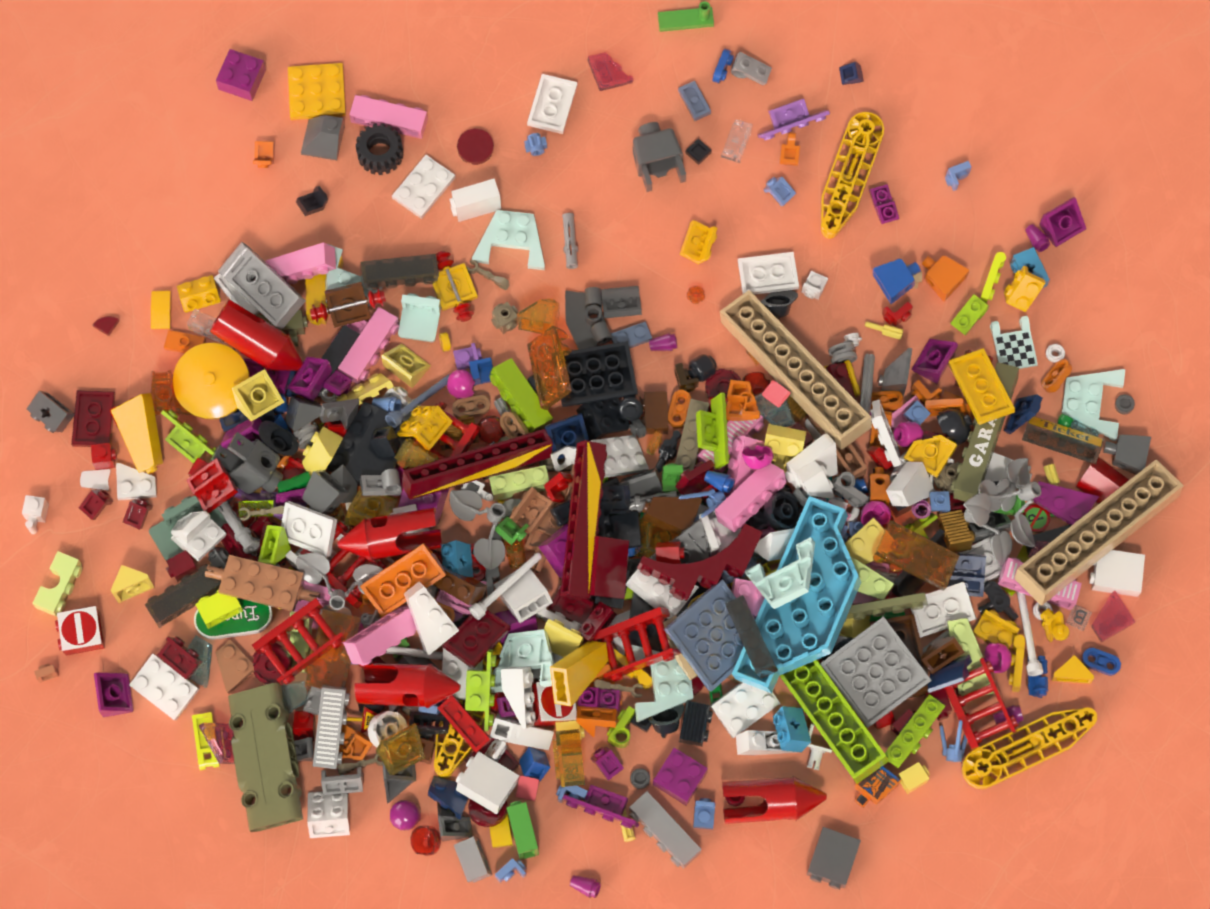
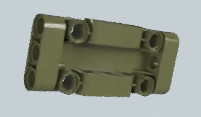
[228,683,303,832]

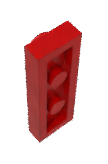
[437,695,492,753]

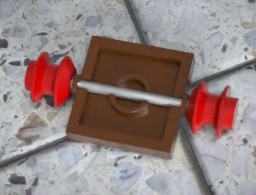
[310,282,386,328]

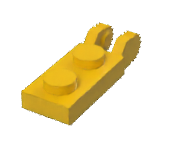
[1009,635,1025,692]
[608,648,652,689]

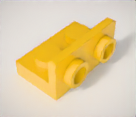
[973,610,1020,649]

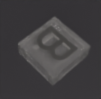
[1066,605,1092,631]

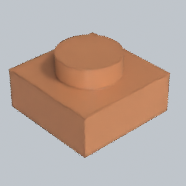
[34,664,59,683]

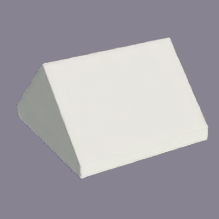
[754,528,795,561]

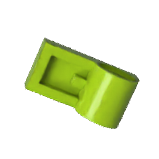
[950,294,989,336]
[607,706,635,748]

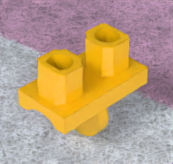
[1040,608,1070,642]

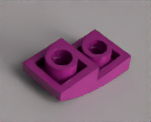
[869,184,900,224]
[578,687,621,711]

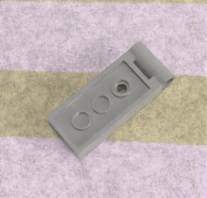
[218,242,306,329]

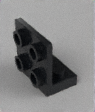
[598,508,642,549]

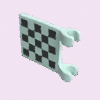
[990,316,1038,369]

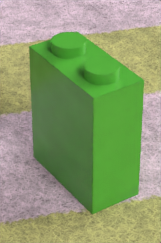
[507,801,539,860]

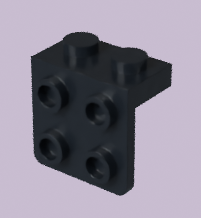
[576,398,630,441]

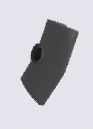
[565,287,613,350]

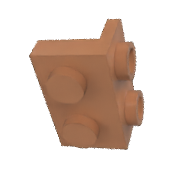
[510,487,554,535]

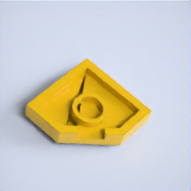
[904,435,957,478]

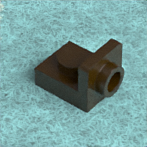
[674,363,699,392]

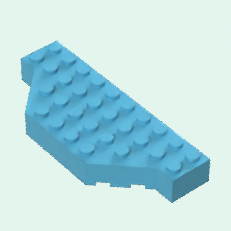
[732,496,861,694]

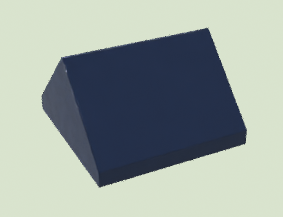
[545,413,589,460]

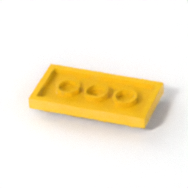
[948,348,1015,425]

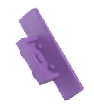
[757,99,830,140]

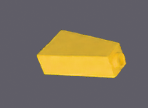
[305,256,344,325]
[111,393,163,474]
[550,641,608,706]

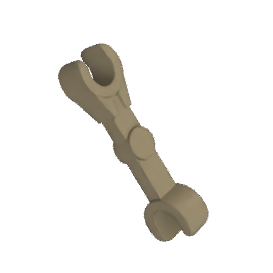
[466,260,510,290]
[239,506,285,521]
[593,680,643,698]
[337,752,385,775]

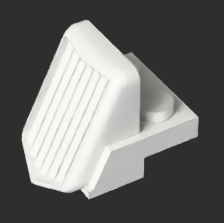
[171,511,226,562]

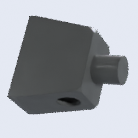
[1103,434,1151,475]
[303,470,350,515]

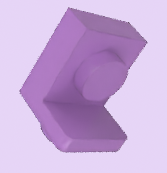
[453,343,482,370]

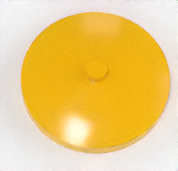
[173,343,250,419]

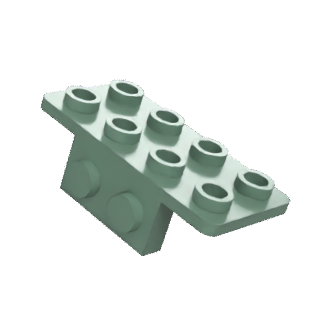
[149,495,227,560]

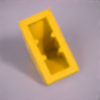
[1051,655,1094,684]

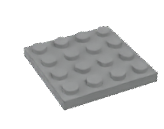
[820,616,932,728]

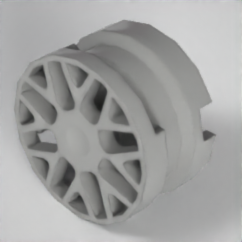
[828,342,858,364]
[293,422,319,449]

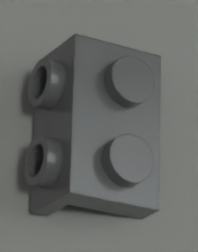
[601,286,642,318]

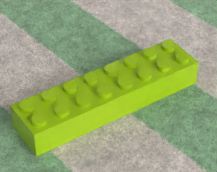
[780,660,889,784]

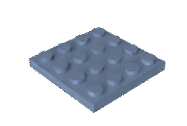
[664,580,754,691]

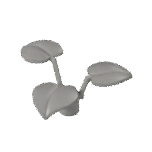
[978,458,1041,547]
[963,478,1016,566]
[449,490,522,570]
[296,553,383,635]

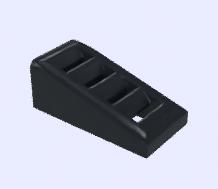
[408,711,449,736]

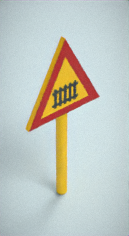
[347,706,378,733]

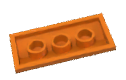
[360,543,446,617]

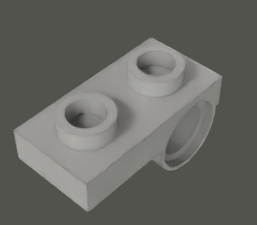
[731,52,772,86]
[360,469,402,496]
[831,472,870,508]

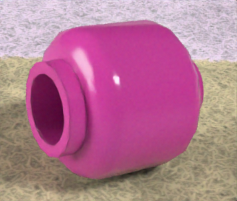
[894,422,923,447]

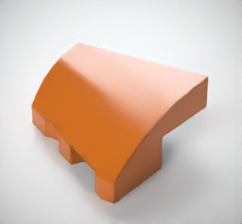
[726,380,760,421]
[339,723,373,760]

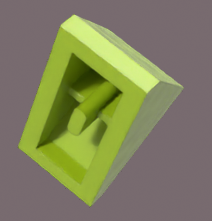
[258,525,291,565]

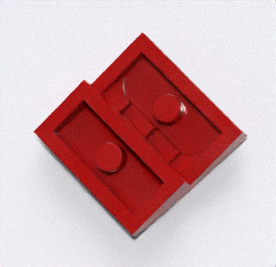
[186,458,238,513]

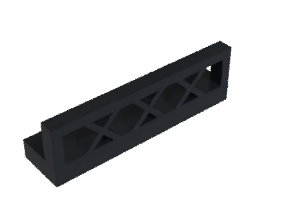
[892,529,949,597]

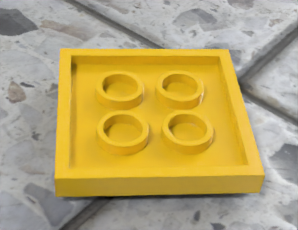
[288,63,346,120]

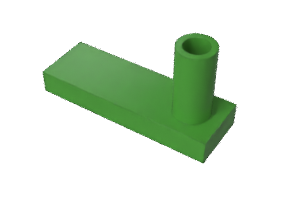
[658,1,714,32]

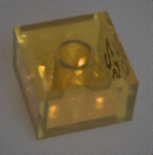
[552,729,585,787]

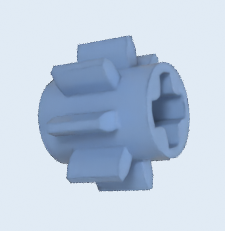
[524,133,547,156]

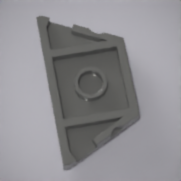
[649,519,710,564]

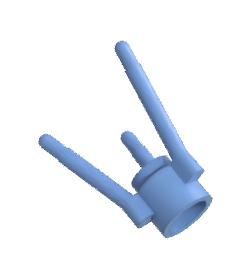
[679,489,726,522]
[939,720,967,762]

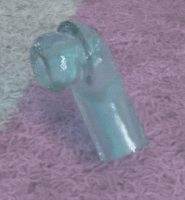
[1071,420,1099,437]

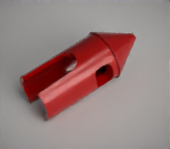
[209,299,303,371]
[337,507,442,561]
[355,663,461,708]
[722,776,827,824]

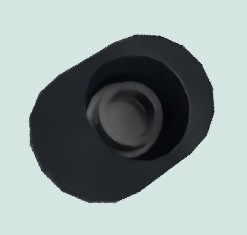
[761,290,798,319]
[258,421,299,457]
[648,704,684,738]

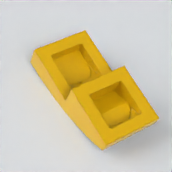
[151,291,171,329]
[489,814,512,849]

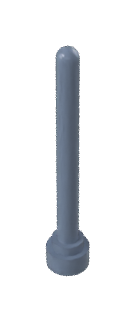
[385,373,451,428]

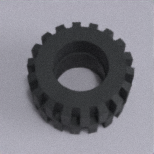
[356,124,403,175]

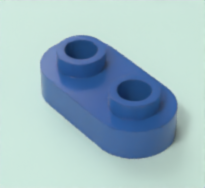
[712,48,734,84]
[1081,648,1121,676]

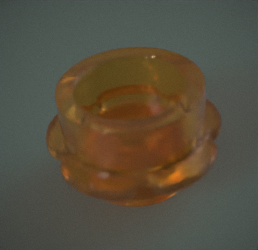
[687,286,705,304]

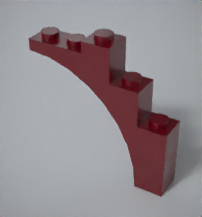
[637,524,763,601]

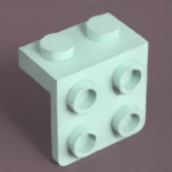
[398,293,441,342]

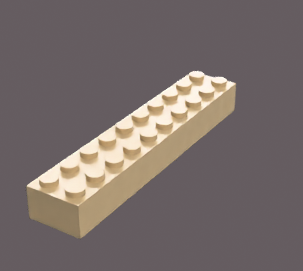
[720,290,872,450]
[1014,460,1184,606]

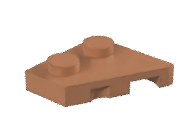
[216,640,254,694]

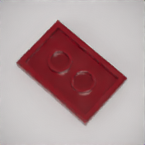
[71,390,116,447]
[590,536,629,599]
[443,610,511,669]

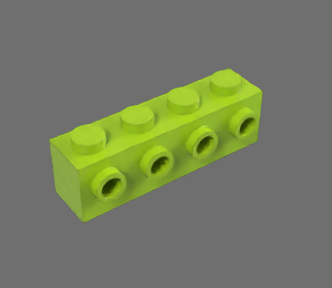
[489,358,553,433]

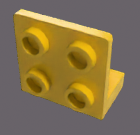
[397,406,453,450]

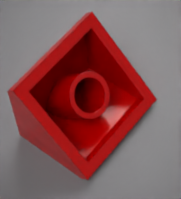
[1075,457,1129,504]

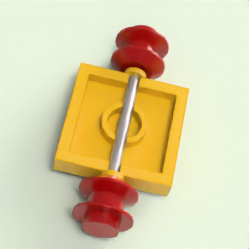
[431,251,478,322]

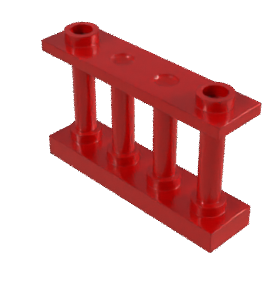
[399,402,482,469]
[300,521,387,609]
[252,598,346,686]
[593,607,681,681]
[945,658,1019,750]

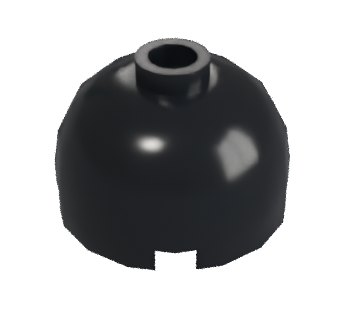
[937,408,973,446]
[763,491,802,531]

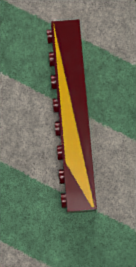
[402,429,553,500]
[560,440,607,600]

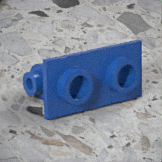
[1027,656,1049,698]

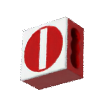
[55,606,105,656]
[532,682,577,726]

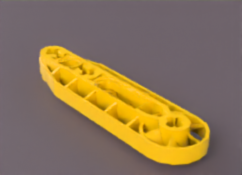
[821,112,884,239]
[434,643,503,778]
[962,707,1097,789]

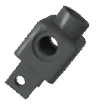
[633,122,686,192]
[210,432,283,494]

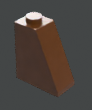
[642,497,702,535]

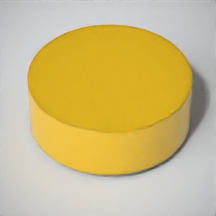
[439,332,451,352]

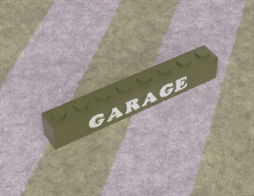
[951,362,1019,501]

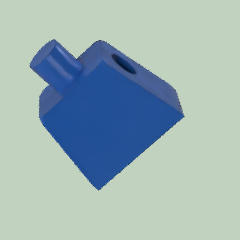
[873,259,921,304]

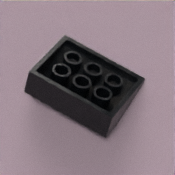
[553,341,638,407]
[327,402,414,487]

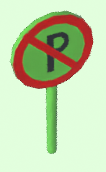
[1023,505,1055,533]

